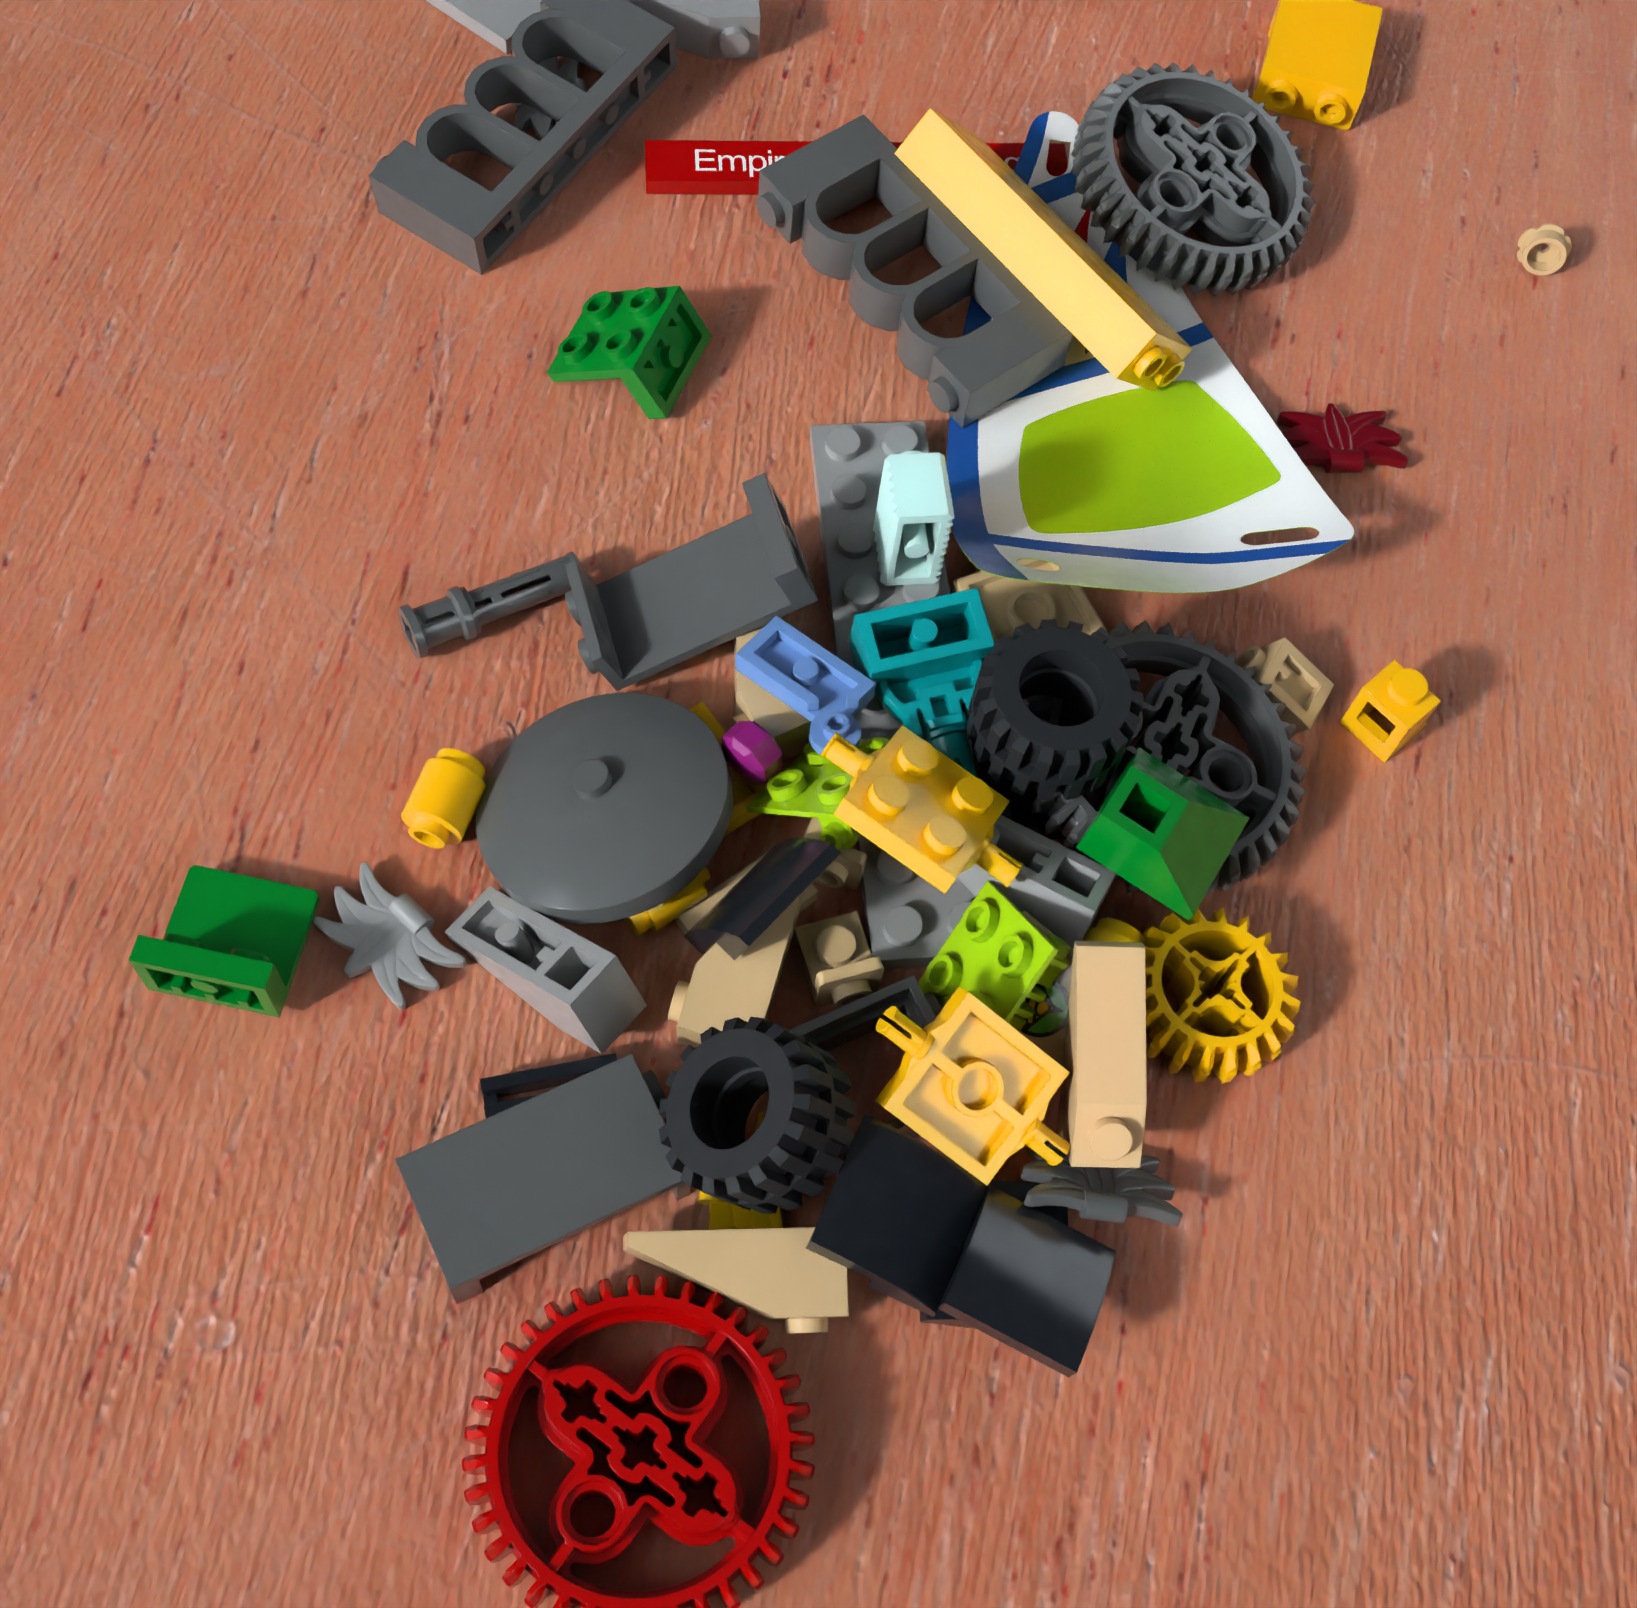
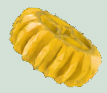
[1143,908,1301,1084]

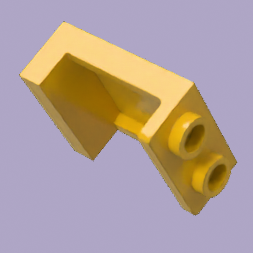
[1252,0,1383,130]

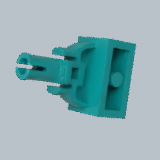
[848,588,994,778]

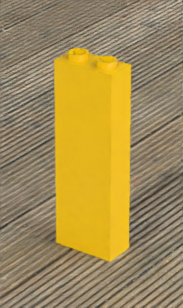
[894,108,1192,391]

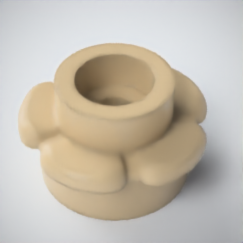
[1517,223,1572,275]

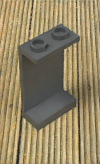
[565,473,818,691]
[395,1054,690,1304]

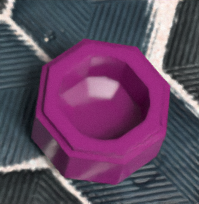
[721,721,783,784]

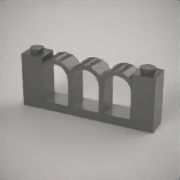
[369,0,677,275]
[756,114,1073,428]

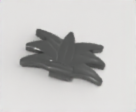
[1021,1142,1183,1226]

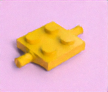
[821,725,1024,894]
[875,987,1070,1186]

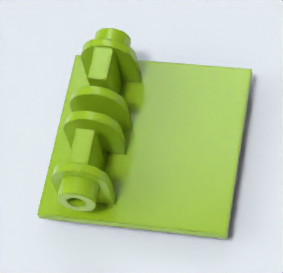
[746,737,889,850]
[918,880,1071,1031]

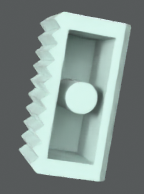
[873,451,955,586]

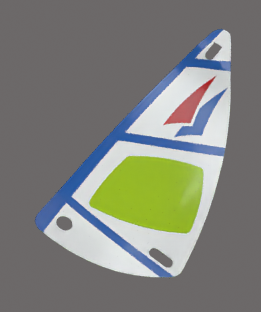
[947,111,1354,593]

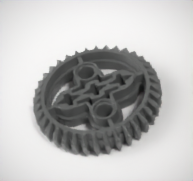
[1071,62,1315,296]
[1025,620,1307,899]

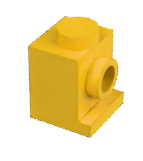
[1340,660,1441,763]

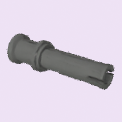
[397,552,582,659]

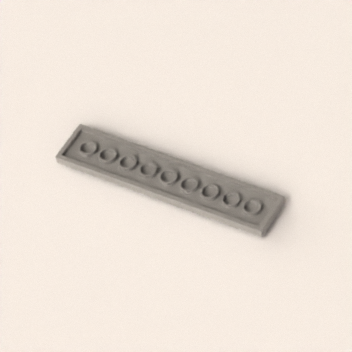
[809,421,976,970]

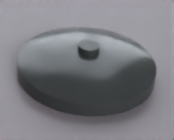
[476,693,734,924]

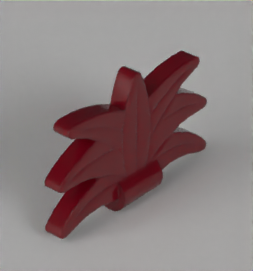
[1277,403,1409,473]

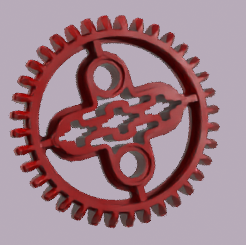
[462,1275,815,1608]

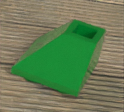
[1076,747,1249,921]

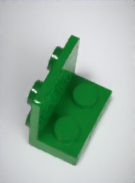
[547,286,712,419]
[129,865,320,1018]

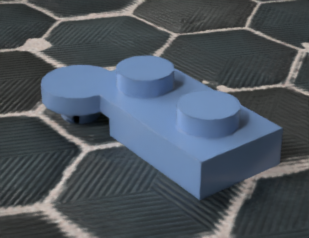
[735,616,876,755]

